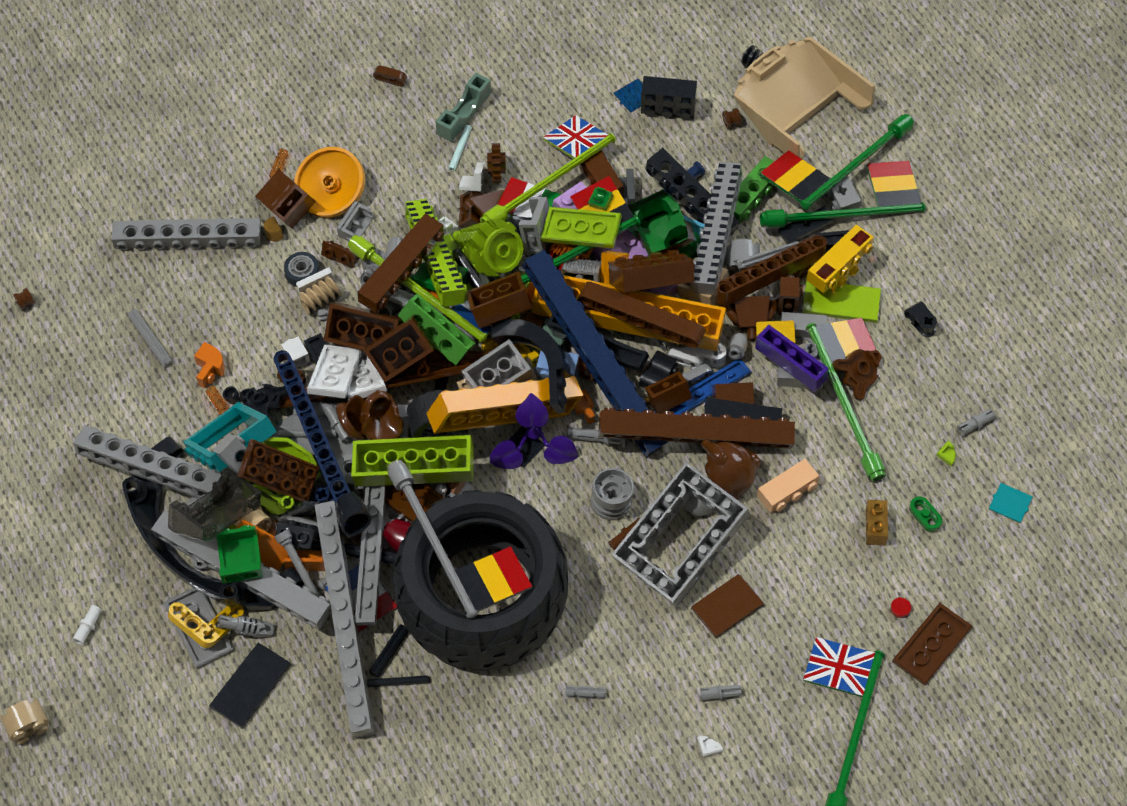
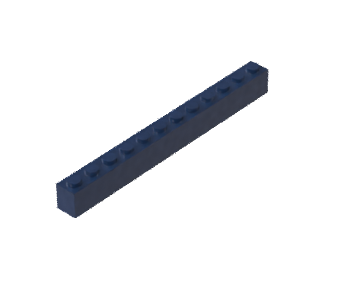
[522,250,669,458]

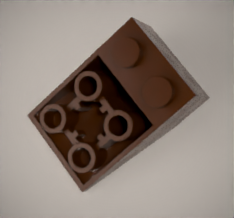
[255,169,316,229]

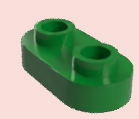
[909,496,942,532]

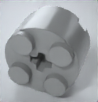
[724,239,760,277]

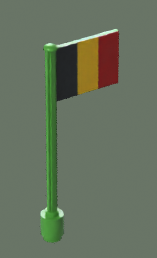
[806,318,886,482]

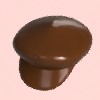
[336,395,366,441]

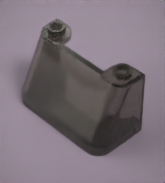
[168,467,261,541]

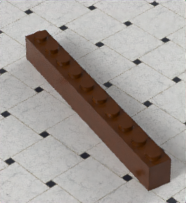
[598,408,795,449]

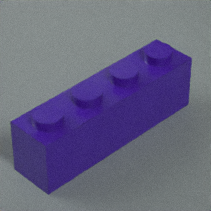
[755,325,829,392]

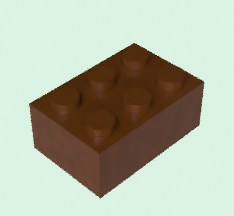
[467,271,532,328]
[363,316,434,382]

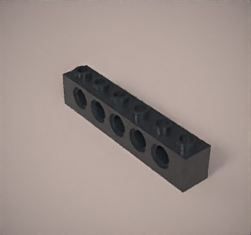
[645,147,739,236]

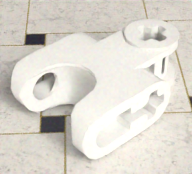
[668,343,726,369]

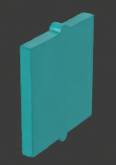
[989,483,1033,523]

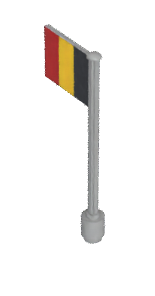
[388,460,532,618]

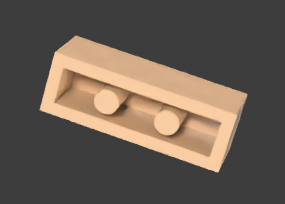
[757,459,819,513]

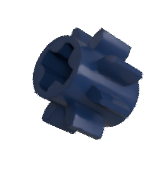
[311,486,334,503]

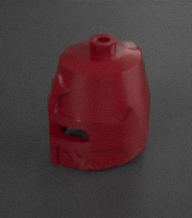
[383,518,412,552]

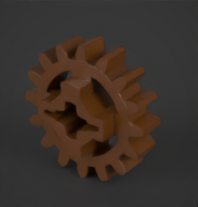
[487,143,506,183]

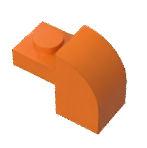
[194,342,225,388]

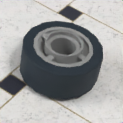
[284,252,320,287]

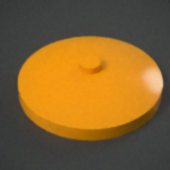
[294,147,365,218]

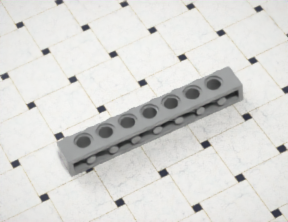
[111,218,262,250]
[73,425,224,503]

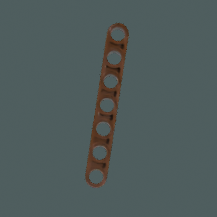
[716,235,827,305]
[578,282,706,348]

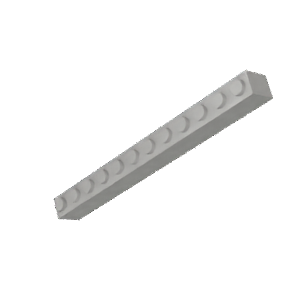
[315,501,375,738]

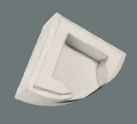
[697,736,723,758]

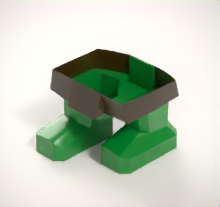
[628,189,701,259]

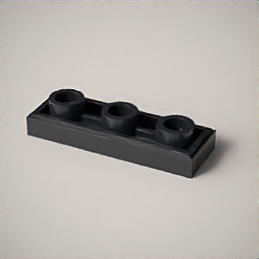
[778,206,835,244]

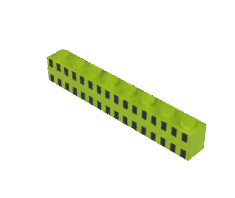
[405,199,468,307]

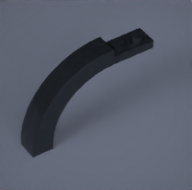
[491,319,571,414]

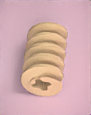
[299,277,341,314]

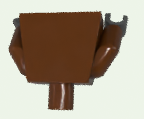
[721,293,779,340]

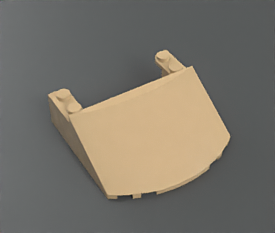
[734,37,875,159]

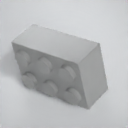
[462,340,533,389]

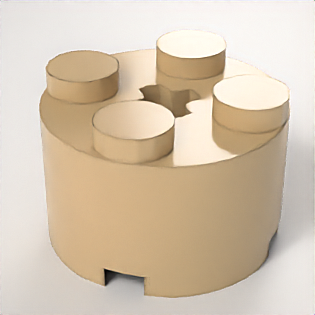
[0,699,49,745]

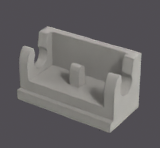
[337,201,374,241]

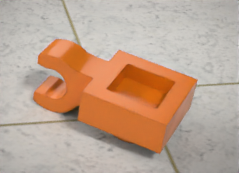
[574,389,596,424]

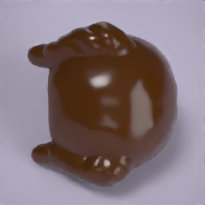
[701,440,760,500]

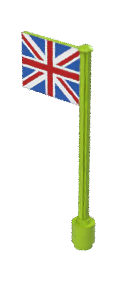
[480,115,616,223]

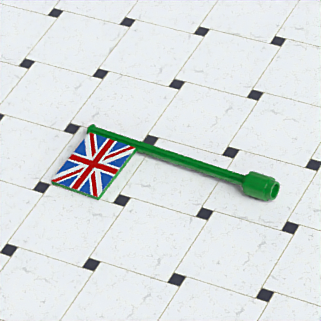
[803,637,885,806]

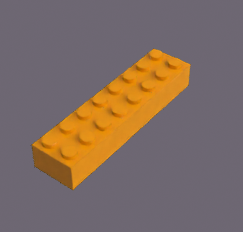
[426,376,583,434]

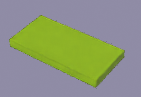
[541,207,622,248]
[802,280,881,323]

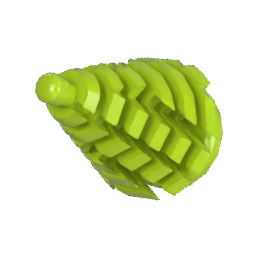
[452,219,524,276]

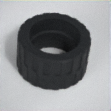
[406,390,469,438]

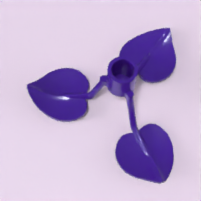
[490,393,579,469]

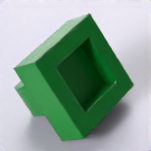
[588,187,613,211]

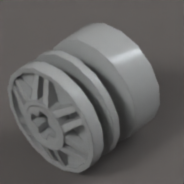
[590,468,634,520]

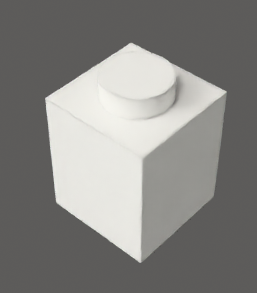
[281,337,310,369]

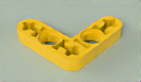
[168,602,244,648]

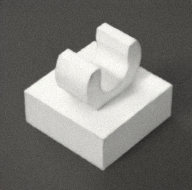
[439,217,459,236]

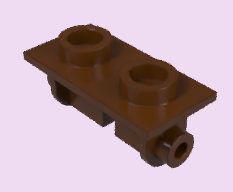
[321,240,360,268]

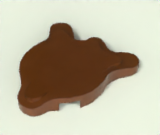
[832,349,881,400]

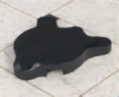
[240,384,289,418]

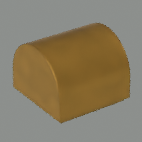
[264,216,283,242]

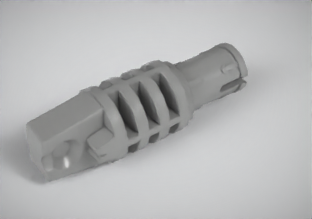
[217,614,274,637]

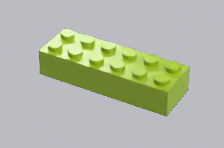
[351,435,474,487]

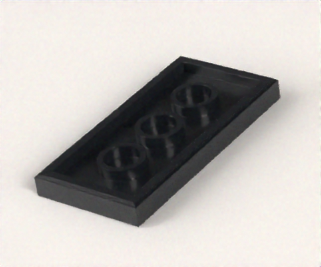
[704,397,783,421]
[209,642,291,729]

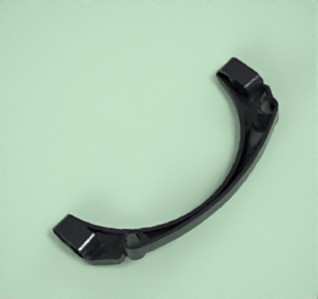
[122,436,304,610]

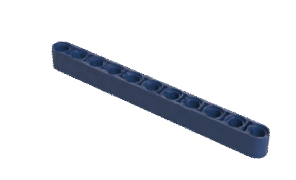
[273,350,358,527]

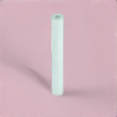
[448,125,472,171]

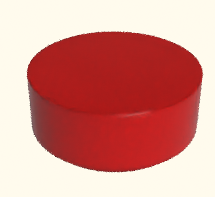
[890,597,911,618]

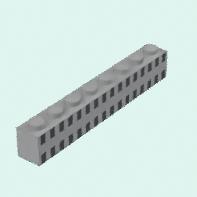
[690,162,743,295]

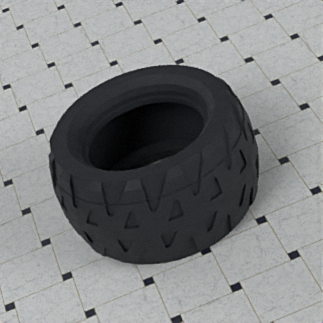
[393,490,568,671]

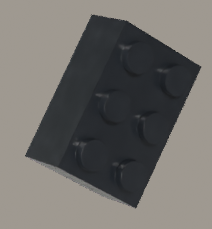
[641,76,697,120]

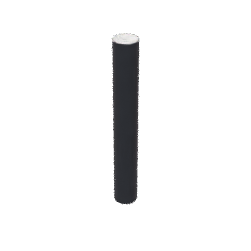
[367,675,429,687]

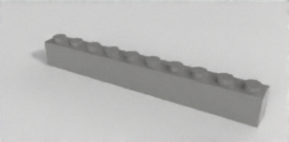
[151,510,332,630]

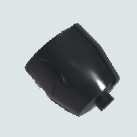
[336,492,371,538]

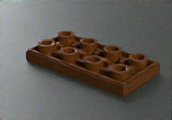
[237,439,320,502]

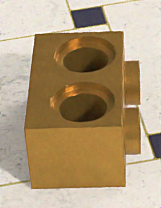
[865,500,888,546]

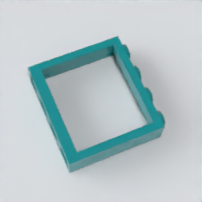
[183,402,277,473]

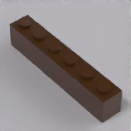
[358,213,444,313]

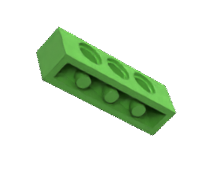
[734,156,774,224]
[398,294,475,365]

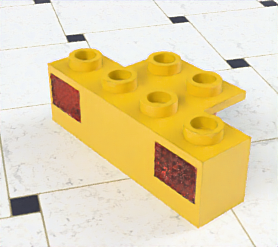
[807,224,874,293]

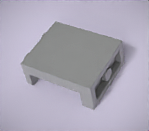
[519,197,549,254]

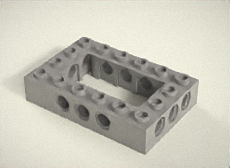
[611,462,751,607]

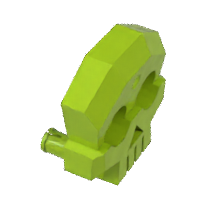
[242,437,322,515]

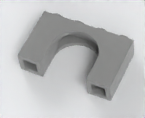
[777,312,828,389]

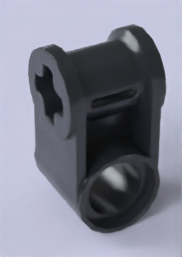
[904,301,937,337]

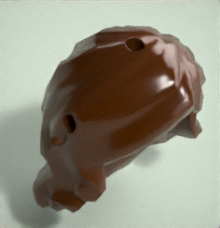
[361,390,404,440]

